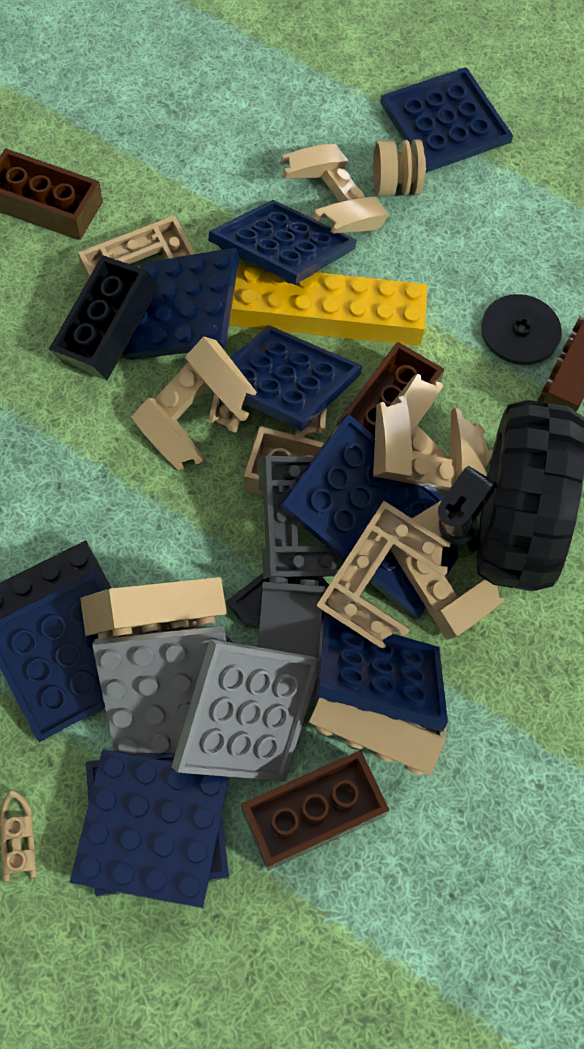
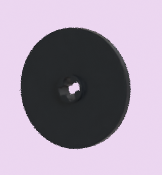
[481,294,562,365]

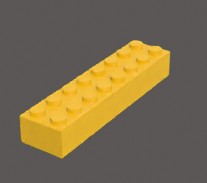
[229,264,428,346]

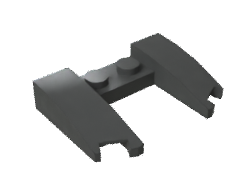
[258,456,340,579]

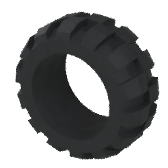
[476,400,584,592]

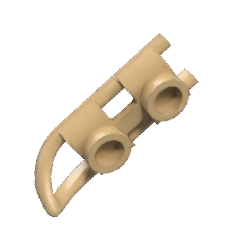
[0,791,36,883]

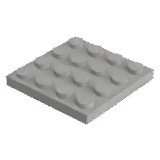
[92,626,227,755]
[171,639,319,781]

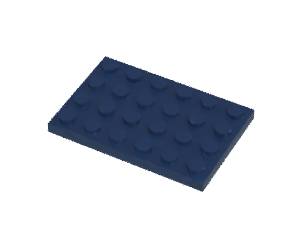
[279,414,472,619]

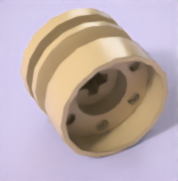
[373,139,426,197]

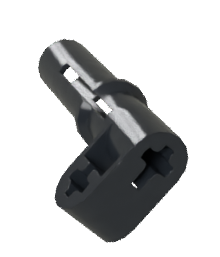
[438,466,497,557]

